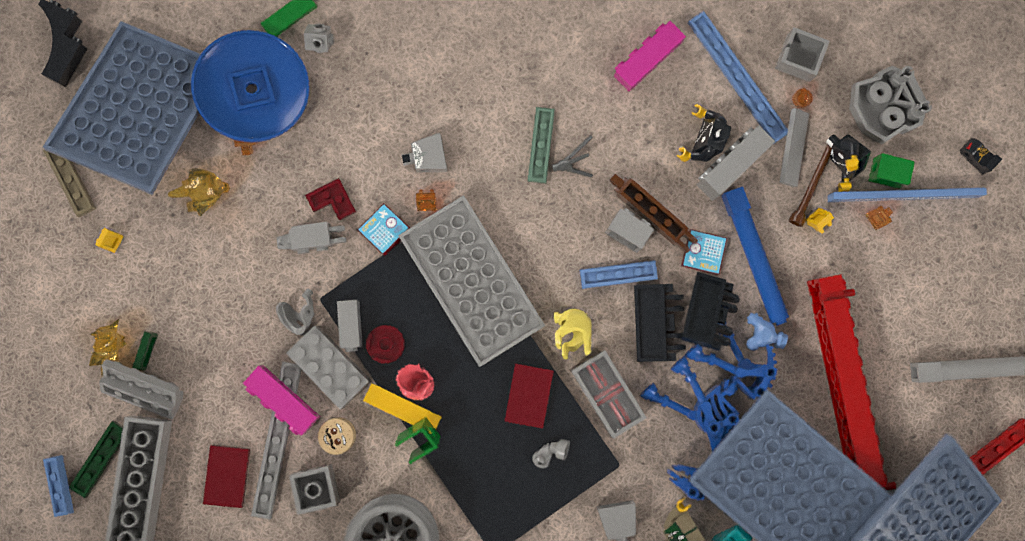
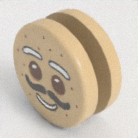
[318,417,356,455]

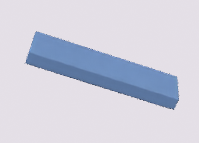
[579,260,658,289]

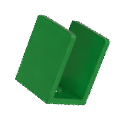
[868,153,915,189]
[395,417,441,464]

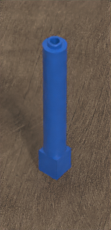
[721,187,789,326]

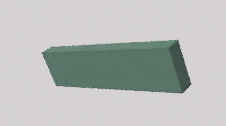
[527,107,555,184]

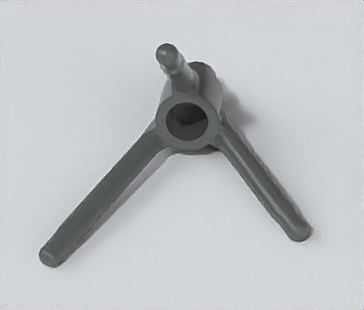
[552,135,593,178]

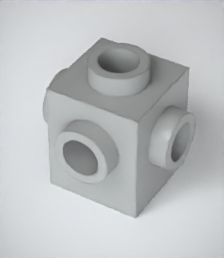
[304,23,334,53]

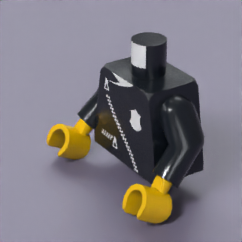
[677,104,731,162]
[826,134,871,192]

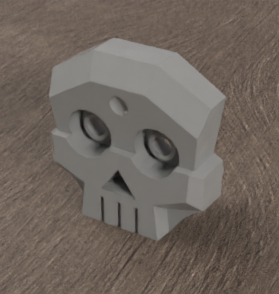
[849,66,932,144]

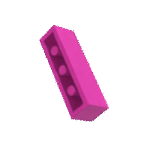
[614,21,686,92]
[243,365,321,436]

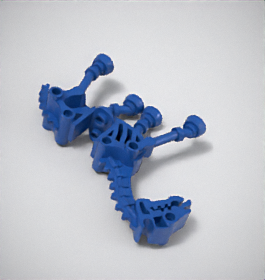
[640,322,777,500]

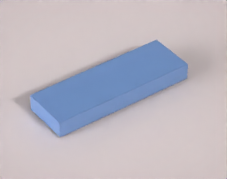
[43,455,74,517]

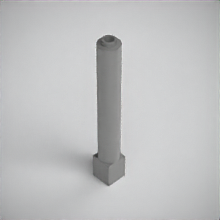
[910,356,1025,383]

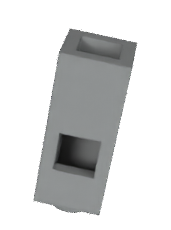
[337,300,362,352]

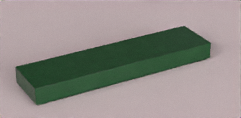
[69,421,123,498]

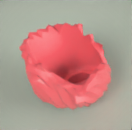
[396,364,435,400]

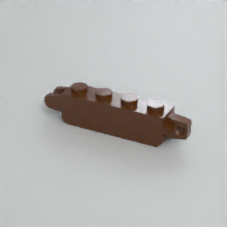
[609,174,698,253]

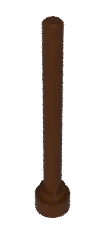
[788,144,832,227]

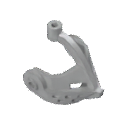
[276,289,315,336]

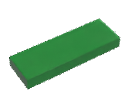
[260,0,317,37]

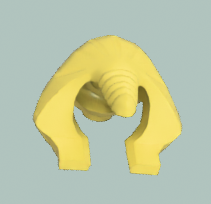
[554,309,592,359]

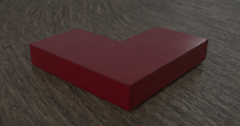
[305,178,356,221]

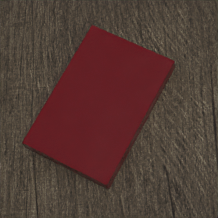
[505,364,553,429]
[203,445,250,508]

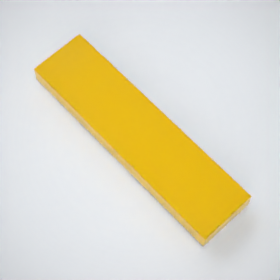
[363,383,442,434]

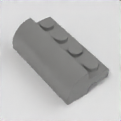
[99,359,184,420]

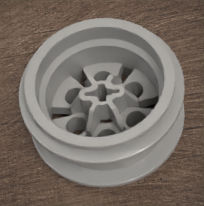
[344,494,439,541]

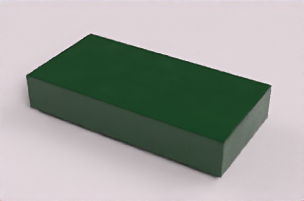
[132,331,158,371]

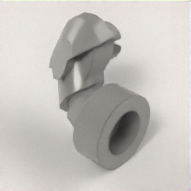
[532,439,570,468]

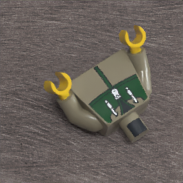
[663,498,705,541]

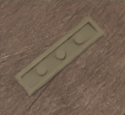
[43,150,96,218]

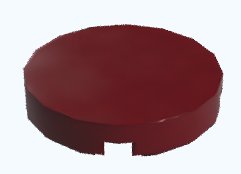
[366,325,405,363]

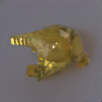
[168,168,230,216]

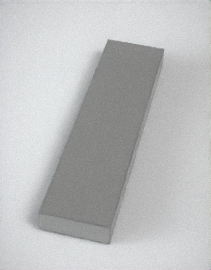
[780,108,809,187]

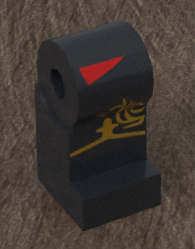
[960,138,1002,175]

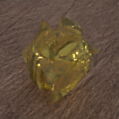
[89,319,126,377]

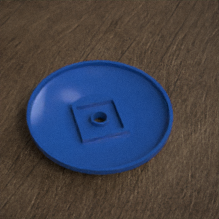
[191,30,309,142]

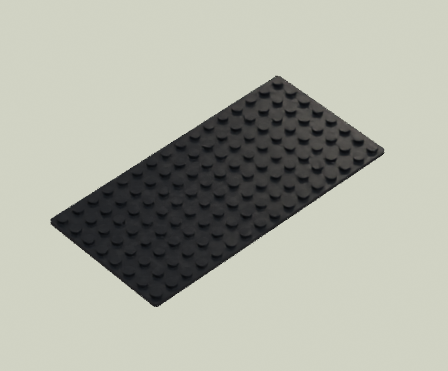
[320,242,619,541]

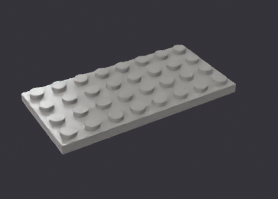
[398,195,545,367]

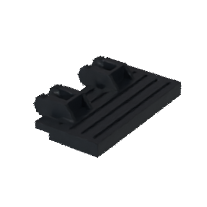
[681,272,740,351]
[634,284,686,362]

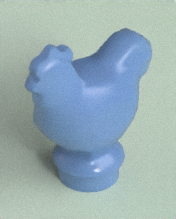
[746,313,788,351]

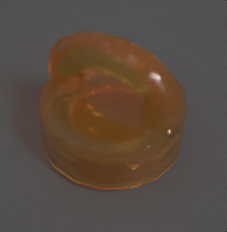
[792,88,813,109]

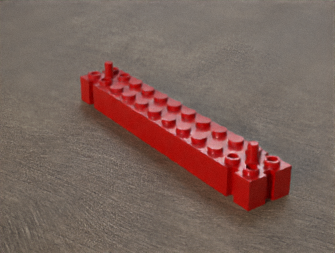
[807,274,897,494]

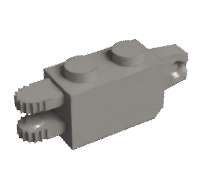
[277,222,347,254]

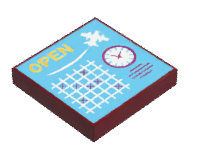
[357,203,410,257]
[681,229,727,275]

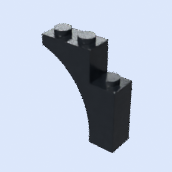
[38,0,88,88]

